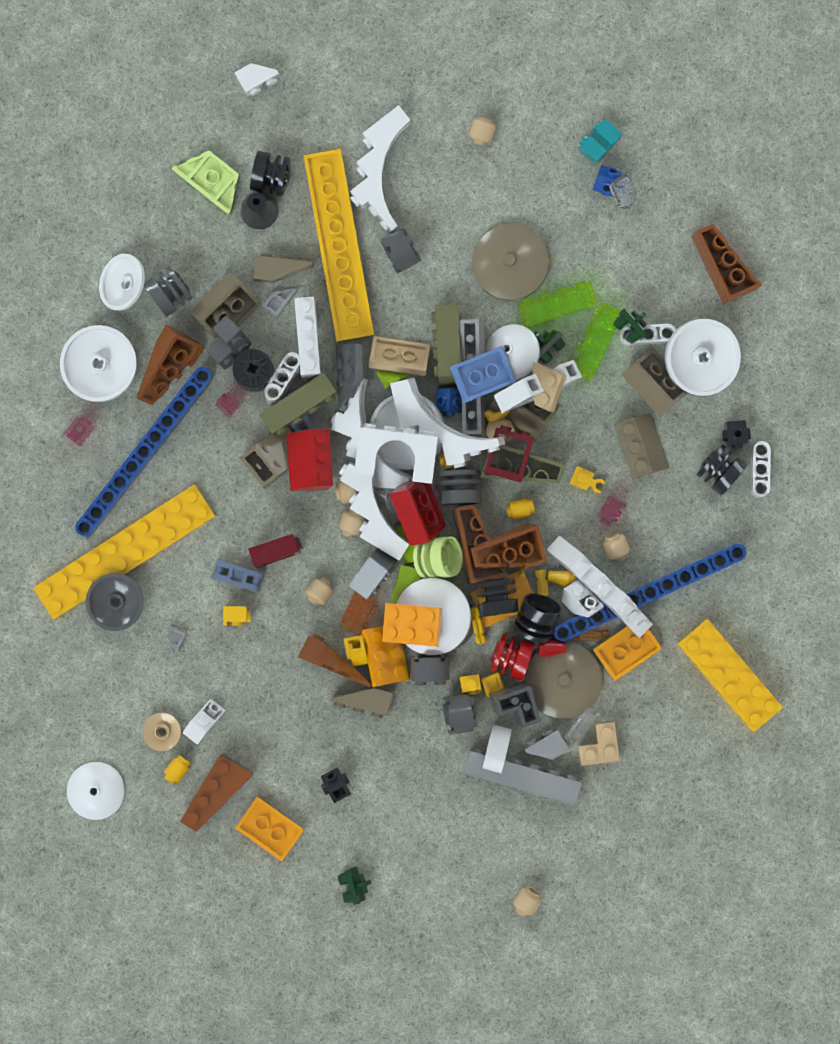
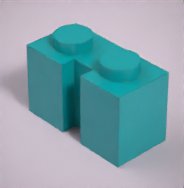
[579,119,622,165]

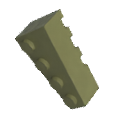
[432,304,461,389]
[259,372,338,436]
[480,444,565,483]

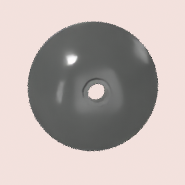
[86,573,144,631]

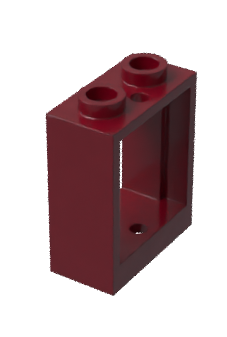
[484,425,533,483]
[248,534,302,568]

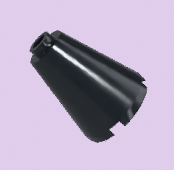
[241,192,278,229]

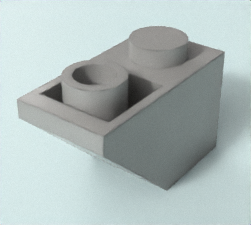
[524,728,570,760]

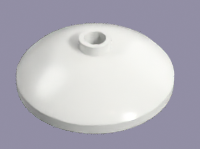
[99,254,145,311]
[485,324,540,380]
[67,762,125,820]

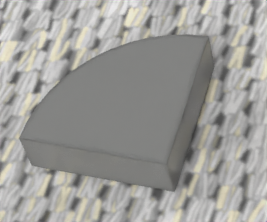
[168,625,187,651]

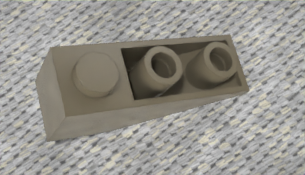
[253,253,314,283]
[331,688,393,718]

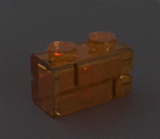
[339,591,378,635]

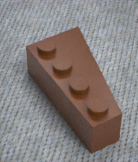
[691,224,763,305]
[452,504,509,585]
[180,754,254,832]

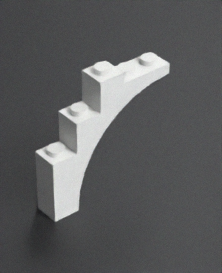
[350,105,410,233]
[331,378,413,492]
[390,378,505,468]
[339,461,409,560]
[546,536,653,638]

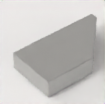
[262,288,298,318]

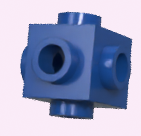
[592,165,624,197]
[436,388,462,417]

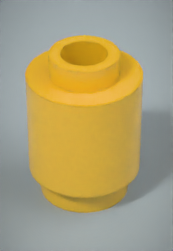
[506,498,535,520]
[163,755,191,784]

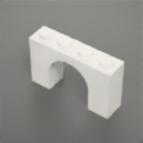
[294,297,322,380]
[494,360,582,413]
[354,423,438,484]

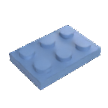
[450,346,516,403]

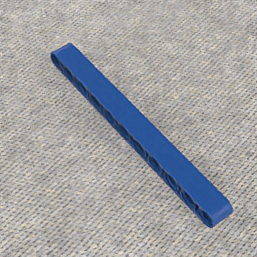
[75,367,212,537]
[553,544,747,642]

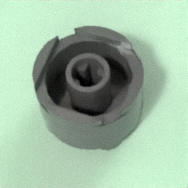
[380,228,421,274]
[410,654,450,685]
[443,693,478,735]

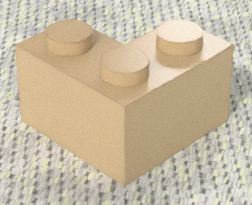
[577,722,620,766]

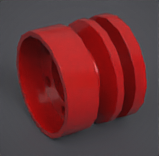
[491,633,534,681]

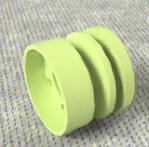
[413,536,463,578]

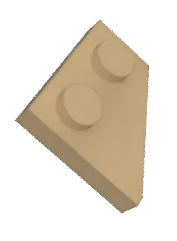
[533,362,566,412]

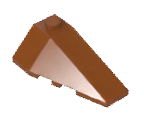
[136,325,205,405]
[471,524,547,568]
[298,634,372,688]

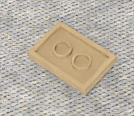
[368,336,430,376]

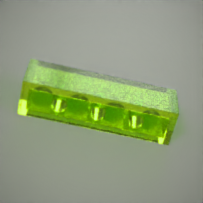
[517,281,598,328]
[572,302,621,383]

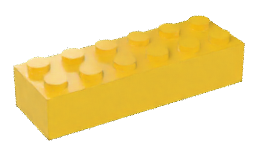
[676,619,783,733]

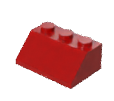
[286,429,333,491]
[389,479,446,546]

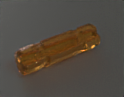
[572,630,610,641]

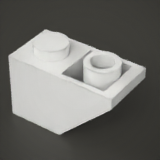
[235,63,280,96]
[561,579,604,617]
[183,699,226,745]

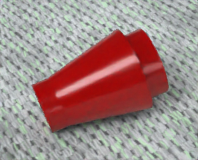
[538,640,566,658]

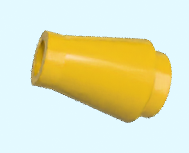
[548,570,576,588]

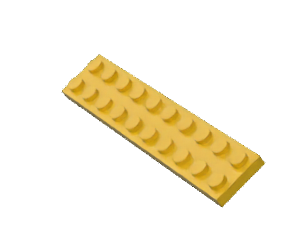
[303,149,374,342]
[33,484,216,620]

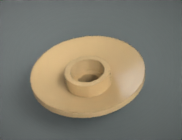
[142,713,181,751]

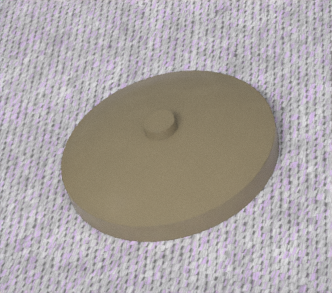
[472,224,549,301]
[525,642,602,719]

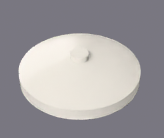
[665,319,741,396]
[60,325,137,402]
[370,395,444,470]
[397,578,472,655]

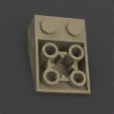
[239,427,293,489]

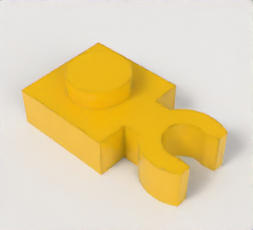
[569,466,605,494]
[480,672,504,697]

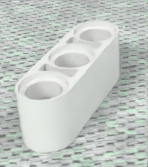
[619,324,676,345]
[264,352,300,406]
[750,441,771,498]
[482,724,512,774]

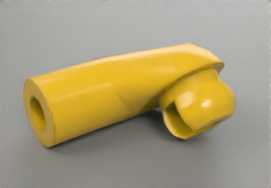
[484,409,511,423]

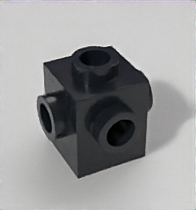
[722,420,751,449]
[321,767,351,803]

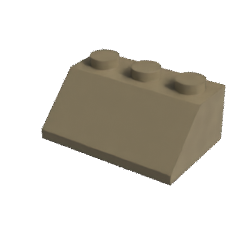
[190,272,261,338]
[622,348,687,417]
[489,379,560,440]
[614,414,669,480]

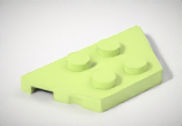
[172,151,239,215]

